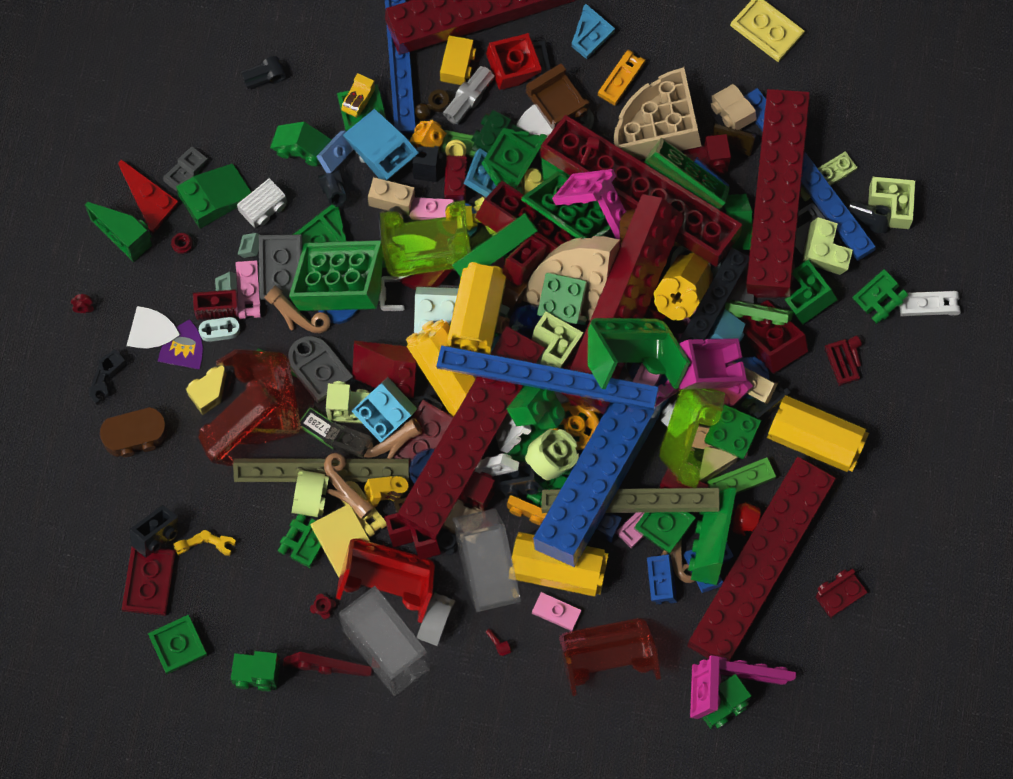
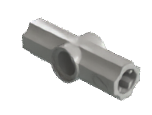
[443,66,495,125]

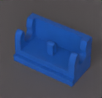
[647,555,677,604]

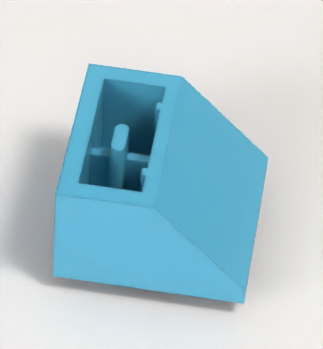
[351,377,417,443]

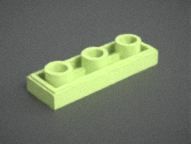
[800,151,857,201]

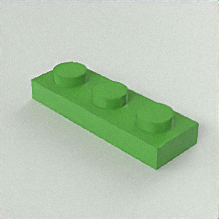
[725,300,793,325]
[707,457,776,495]

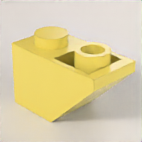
[186,365,226,415]

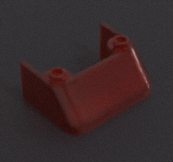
[216,349,301,445]
[198,379,294,466]
[559,619,661,696]

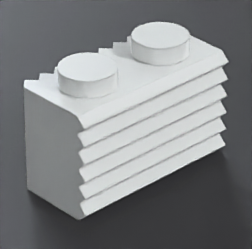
[237,178,287,228]

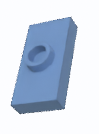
[316,131,354,173]

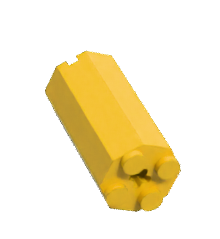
[654,253,714,320]
[447,262,506,355]
[406,319,477,417]
[767,395,869,472]
[509,532,609,596]

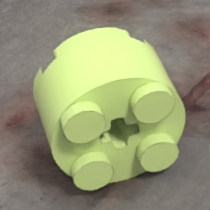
[525,429,579,480]
[292,470,329,517]

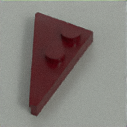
[283,652,372,676]

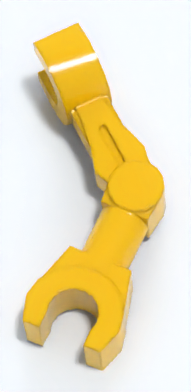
[174,530,236,556]

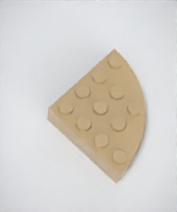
[614,67,701,160]
[523,236,620,321]

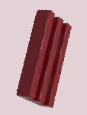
[824,339,860,386]

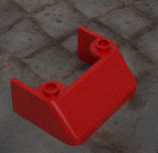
[336,538,435,623]

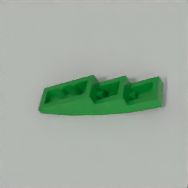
[452,213,538,277]

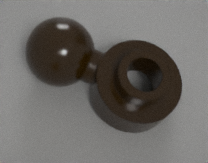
[414,89,450,120]

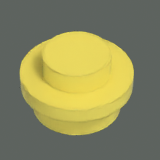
[445,139,467,156]

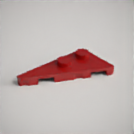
[118,160,179,234]

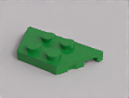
[481,128,547,189]
[293,205,347,249]

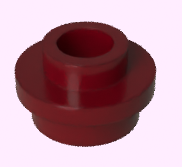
[171,233,193,254]

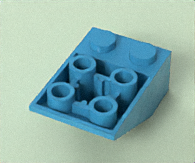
[342,109,418,181]

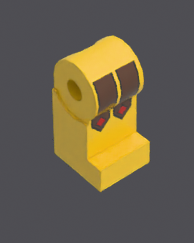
[341,73,375,118]
[364,476,408,507]

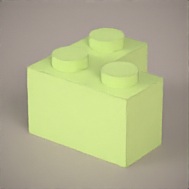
[868,177,915,229]
[800,217,853,275]
[531,312,583,369]
[326,381,370,424]

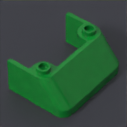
[588,318,690,389]

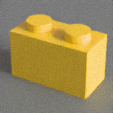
[440,35,476,85]

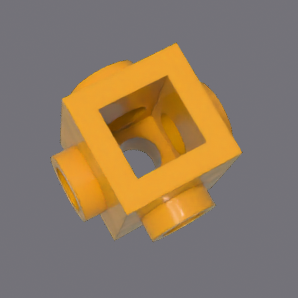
[409,120,447,154]

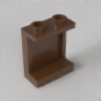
[526,63,589,130]

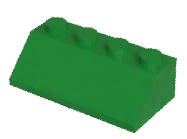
[688,488,736,585]

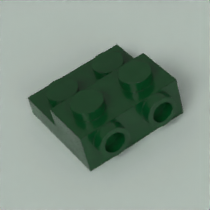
[471,110,524,153]

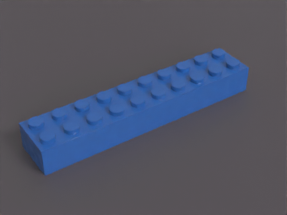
[533,363,669,567]

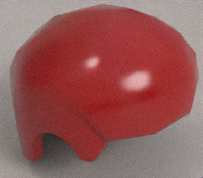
[730,503,761,536]

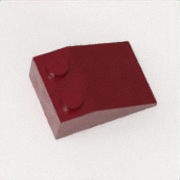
[738,300,808,373]
[352,340,418,398]

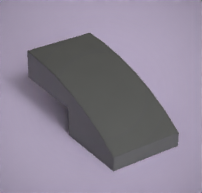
[163,147,208,191]

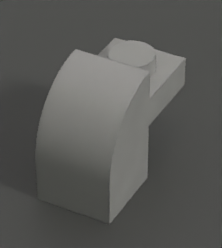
[417,593,455,646]

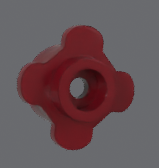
[71,294,94,313]
[310,594,336,619]

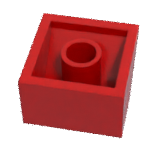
[486,33,542,90]

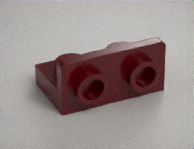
[815,569,867,618]

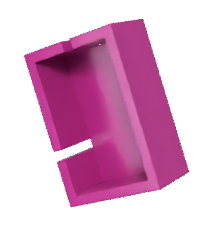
[679,338,747,390]

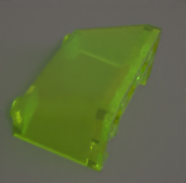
[380,200,471,277]
[659,388,725,488]

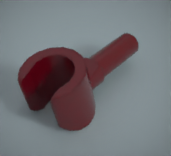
[580,137,600,165]
[847,336,862,367]
[486,629,511,656]

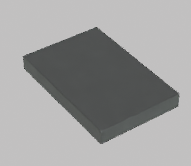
[259,235,302,300]

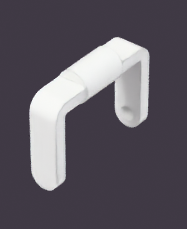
[379,276,405,311]

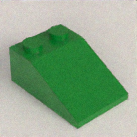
[176,163,252,229]
[85,202,152,262]

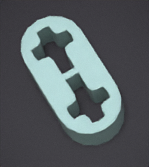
[199,317,240,342]

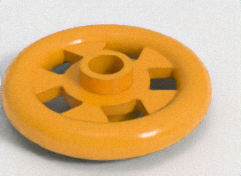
[553,402,600,450]

